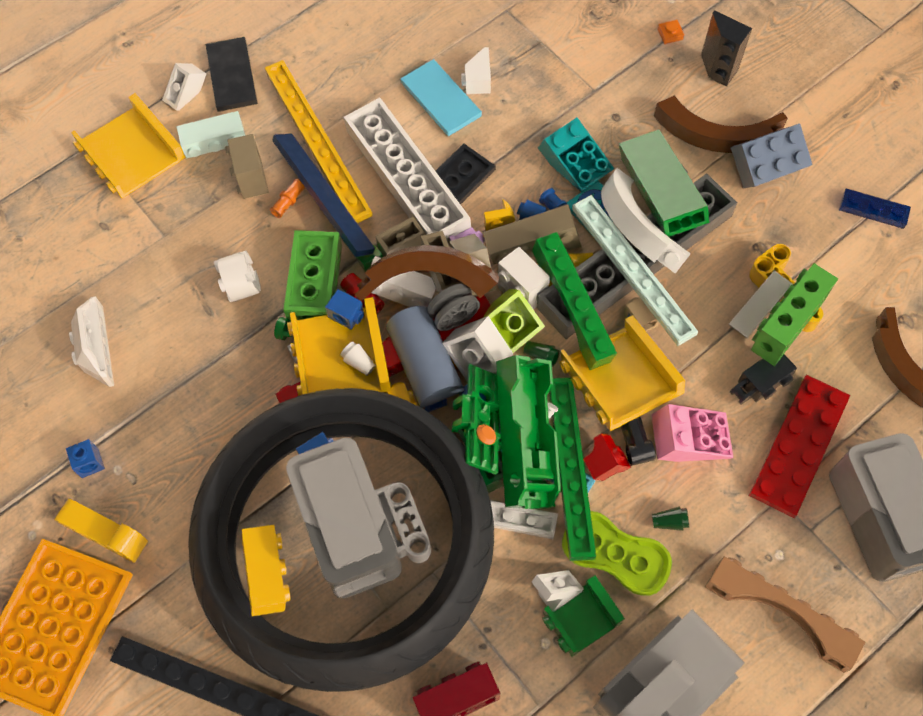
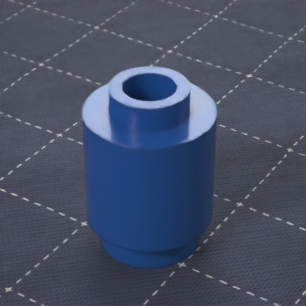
[517,200,548,220]

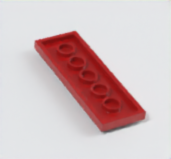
[749,374,851,518]

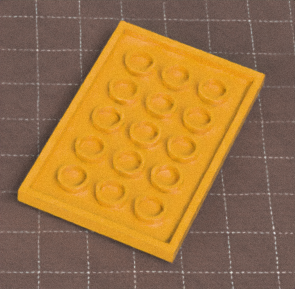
[0,539,133,716]

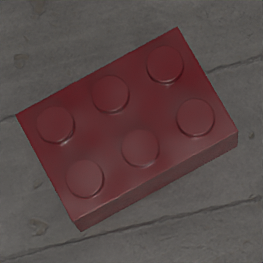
[412,661,501,716]

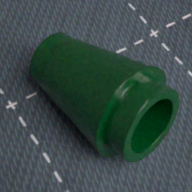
[523,341,560,367]
[652,506,689,531]

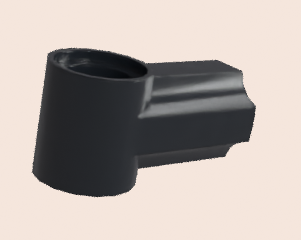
[621,416,656,466]

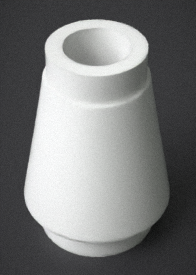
[340,342,376,376]

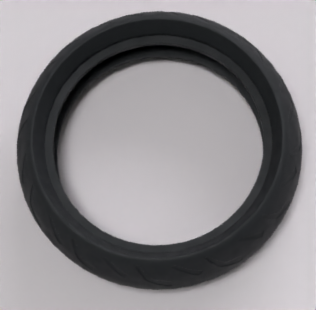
[188,388,494,692]

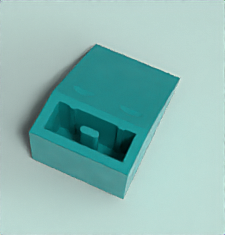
[538,117,615,192]

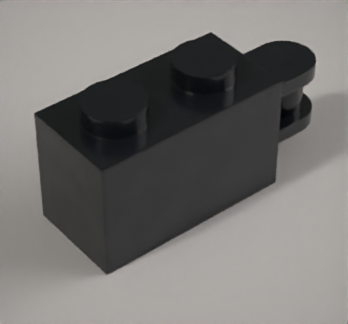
[730,354,797,405]

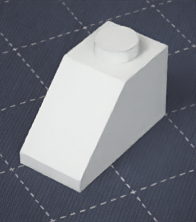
[461,47,491,94]
[162,63,206,111]

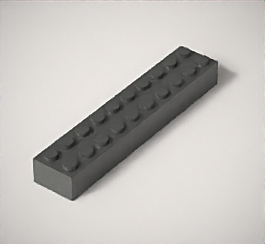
[537,173,738,339]

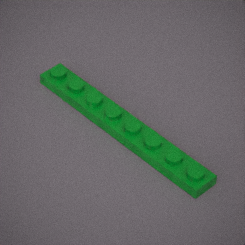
[549,378,596,561]

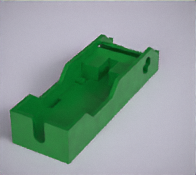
[496,355,561,509]

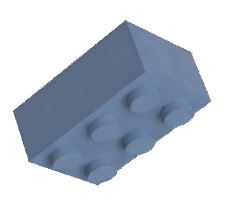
[731,123,813,189]

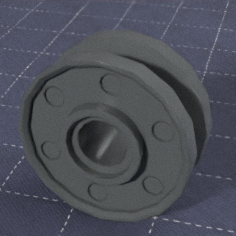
[427,284,480,331]

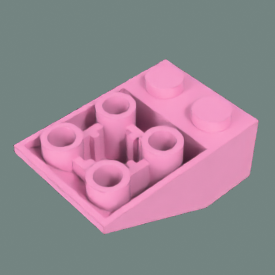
[651,404,733,462]

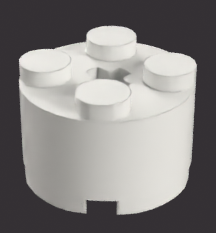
[214,251,261,302]

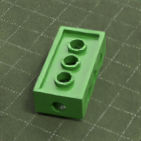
[283,230,342,322]
[751,263,839,366]

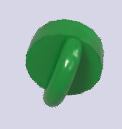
[274,317,292,341]

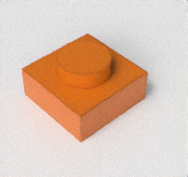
[658,19,684,44]

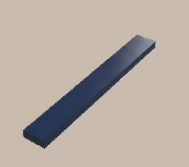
[272,134,375,257]

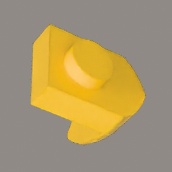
[484,199,516,231]

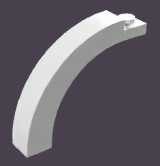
[601,168,690,273]

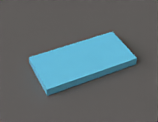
[401,59,482,137]

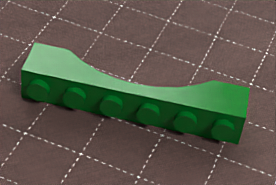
[532,232,617,370]

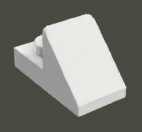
[532,570,584,612]

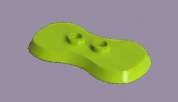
[562,511,672,596]

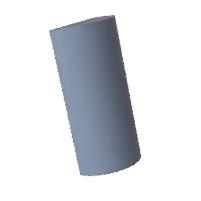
[386,306,464,408]

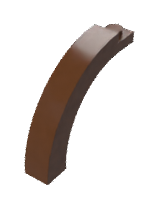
[654,95,788,153]
[355,245,500,301]
[872,307,923,408]

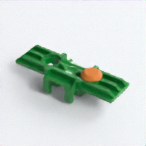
[452,364,502,474]

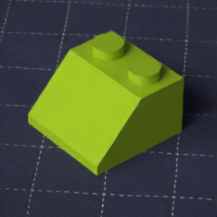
[483,289,545,353]

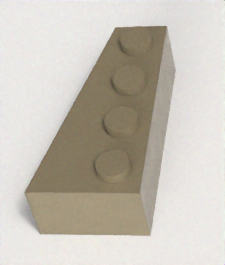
[483,204,582,265]

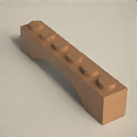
[705,556,865,673]

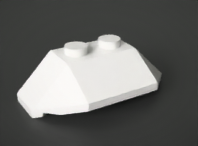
[69,296,114,387]

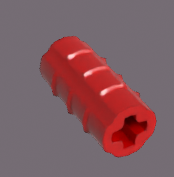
[340,273,385,314]

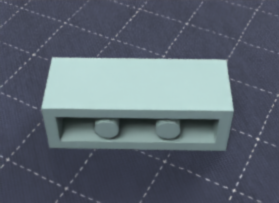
[176,111,245,159]

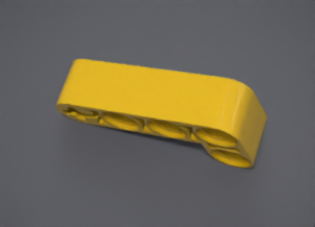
[749,244,824,332]
[54,498,148,563]

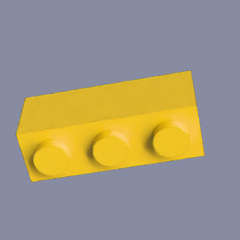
[242,525,290,616]

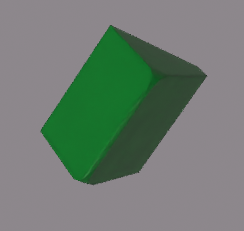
[355,245,383,272]

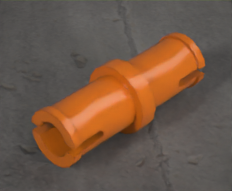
[270,178,305,218]

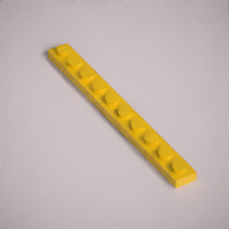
[265,60,373,223]

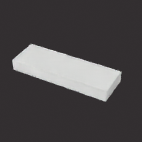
[729,270,793,339]
[490,500,558,539]

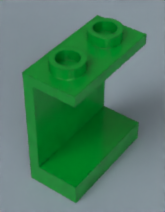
[542,575,625,657]

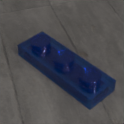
[839,188,911,229]

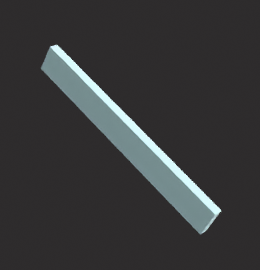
[572,195,698,346]

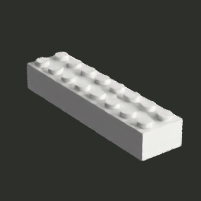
[344,98,471,245]

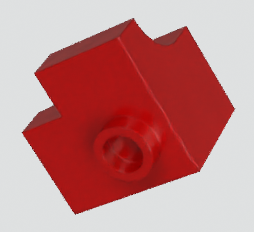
[583,433,631,481]

